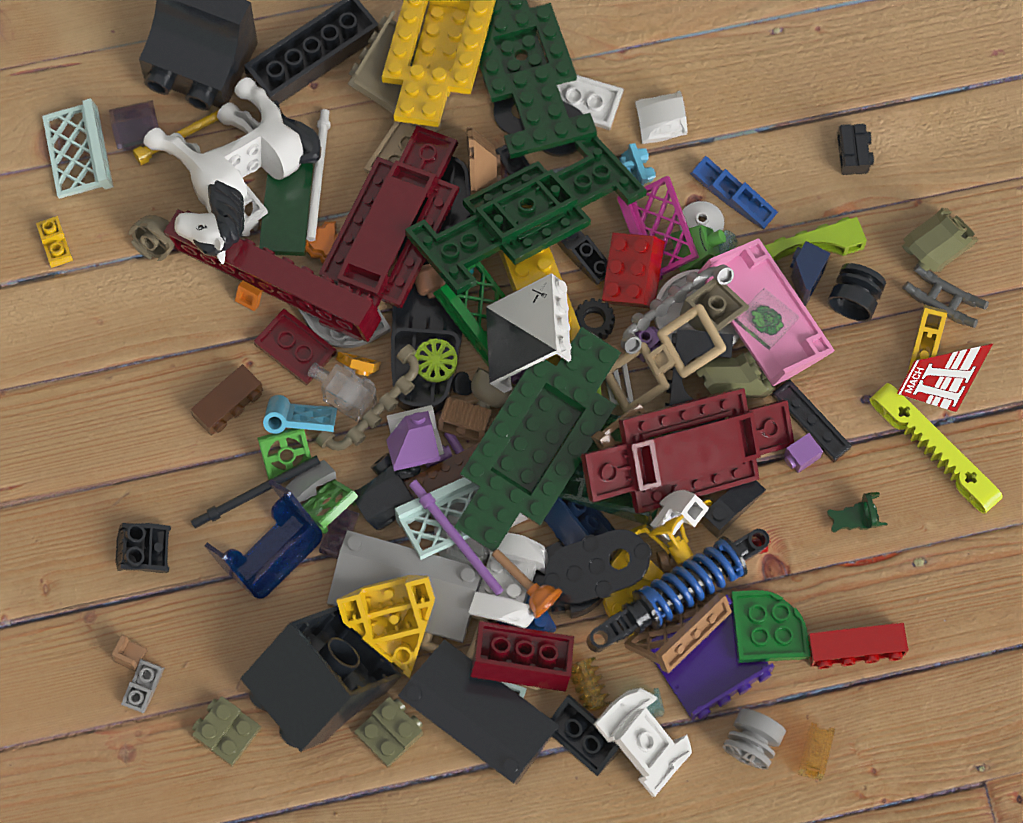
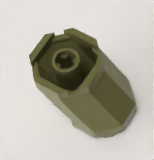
[902,208,978,272]
[696,351,775,398]

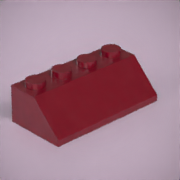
[471,621,574,692]

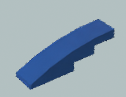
[690,156,778,229]

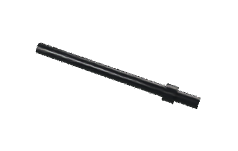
[191,455,321,529]

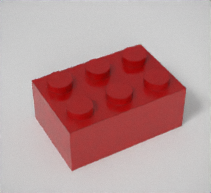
[602,233,665,309]

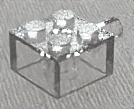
[308,362,377,423]

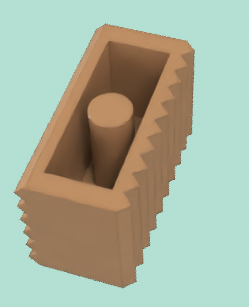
[438,397,492,442]

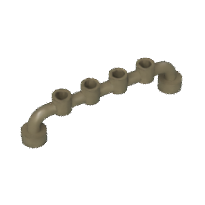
[316,344,419,451]

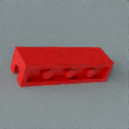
[808,623,908,669]

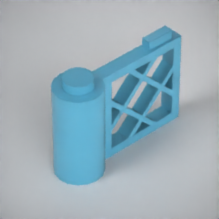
[263,395,337,434]

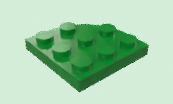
[730,590,810,663]

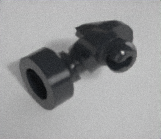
[371,453,421,480]

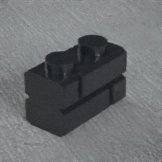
[837,124,874,175]

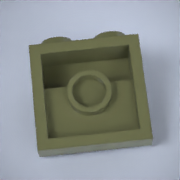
[192,696,262,767]
[355,697,423,767]

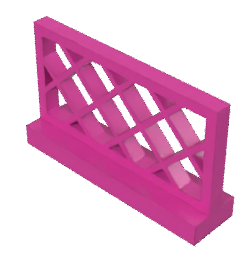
[617,176,699,280]

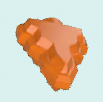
[306,221,338,264]

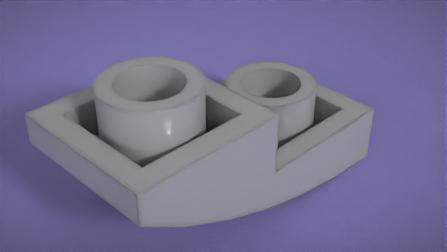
[285,460,336,504]
[121,659,164,713]

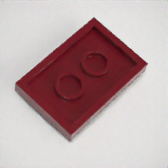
[254,308,337,386]

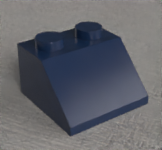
[790,241,831,307]

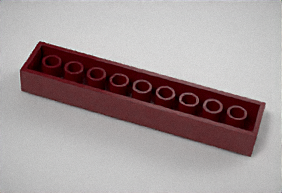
[164,209,382,342]

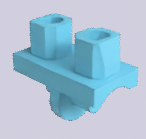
[619,143,656,185]

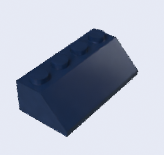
[532,469,615,546]

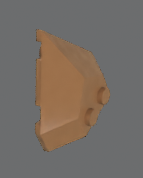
[467,127,501,216]

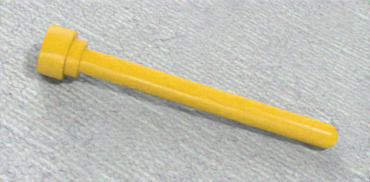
[132,109,220,166]

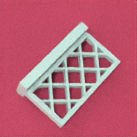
[42,98,113,199]
[395,477,479,560]

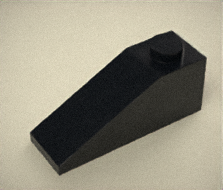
[701,480,766,538]

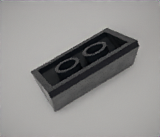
[550,695,622,776]

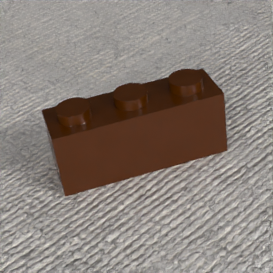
[190,364,263,436]

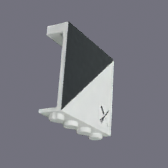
[486,273,571,393]

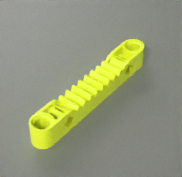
[869,383,1002,514]

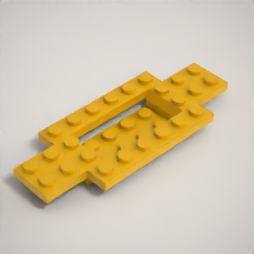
[382,0,496,127]

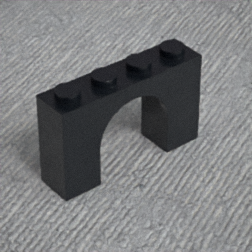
[664,329,734,425]

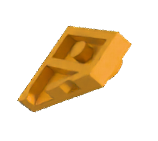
[336,351,381,376]

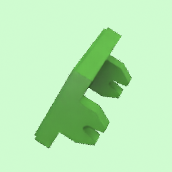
[257,428,311,480]
[298,479,358,534]

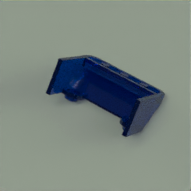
[204,479,322,599]

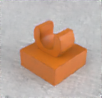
[235,280,263,311]

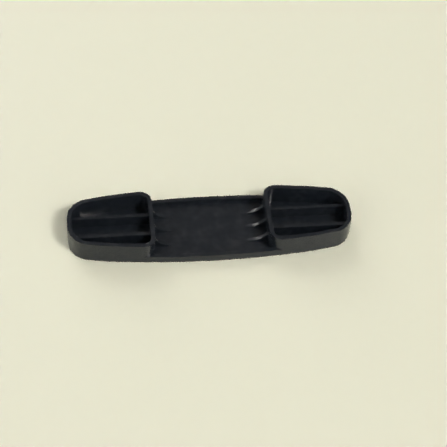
[391,156,471,413]

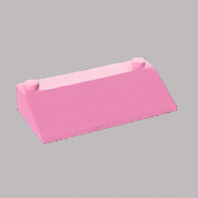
[698,238,835,386]

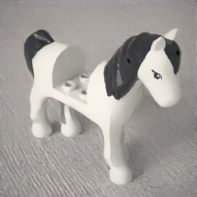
[143,77,322,264]

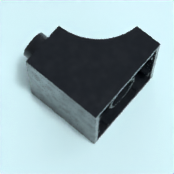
[139,0,258,111]
[240,605,402,752]

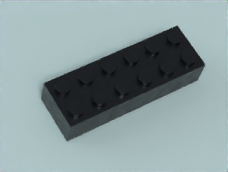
[244,0,380,104]

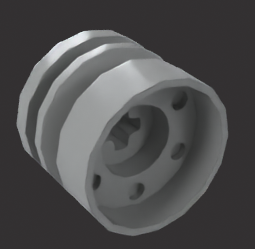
[723,708,786,770]

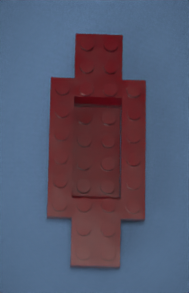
[319,125,460,341]
[581,388,794,513]

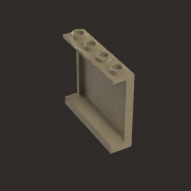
[348,10,420,127]

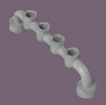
[621,264,734,354]

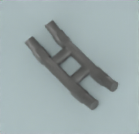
[903,264,989,328]

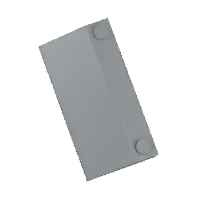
[327,530,482,643]

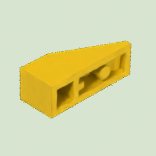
[907,305,948,374]

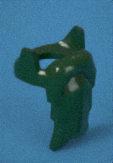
[827,492,888,533]

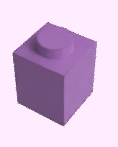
[784,433,823,473]

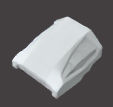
[635,91,687,144]

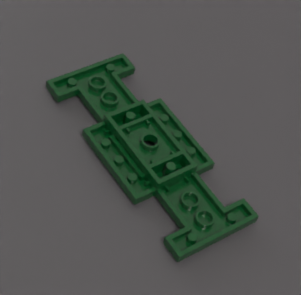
[478,0,597,159]
[405,136,647,295]

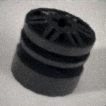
[827,263,886,321]

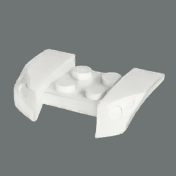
[469,533,549,628]
[594,688,692,797]

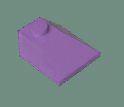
[386,411,440,471]

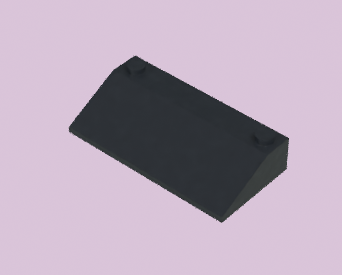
[398,639,560,785]

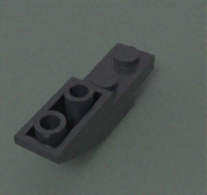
[543,216,608,285]

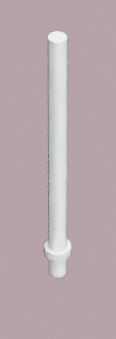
[306,109,331,241]

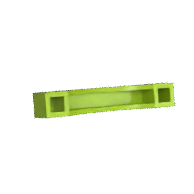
[763,217,867,263]

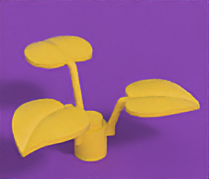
[614,500,713,564]

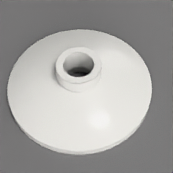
[679,201,724,232]

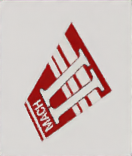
[897,344,993,412]

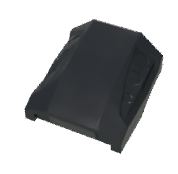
[354,465,415,530]
[115,523,171,573]

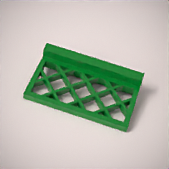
[433,262,506,366]

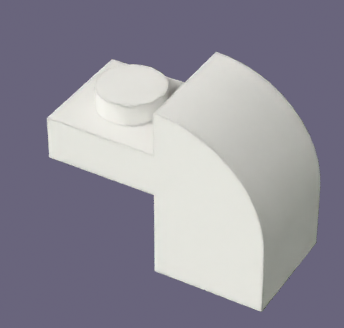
[650,490,709,540]

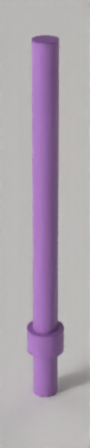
[409,480,504,596]

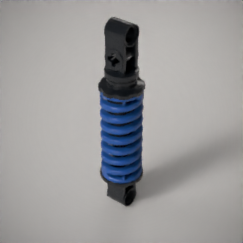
[586,529,770,652]

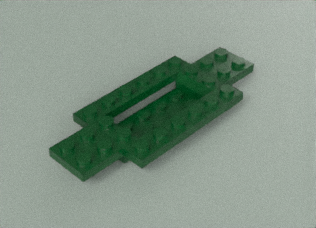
[454,327,622,552]

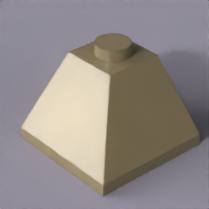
[680,278,750,332]

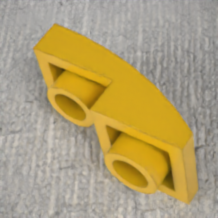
[36,216,73,268]

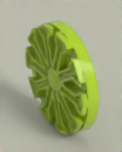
[415,339,458,382]

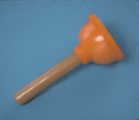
[492,549,562,619]

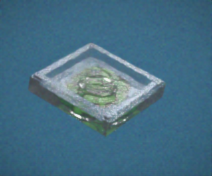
[734,288,799,350]

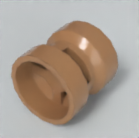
[656,550,683,573]

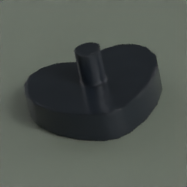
[452,371,472,395]

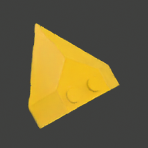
[336,575,435,678]

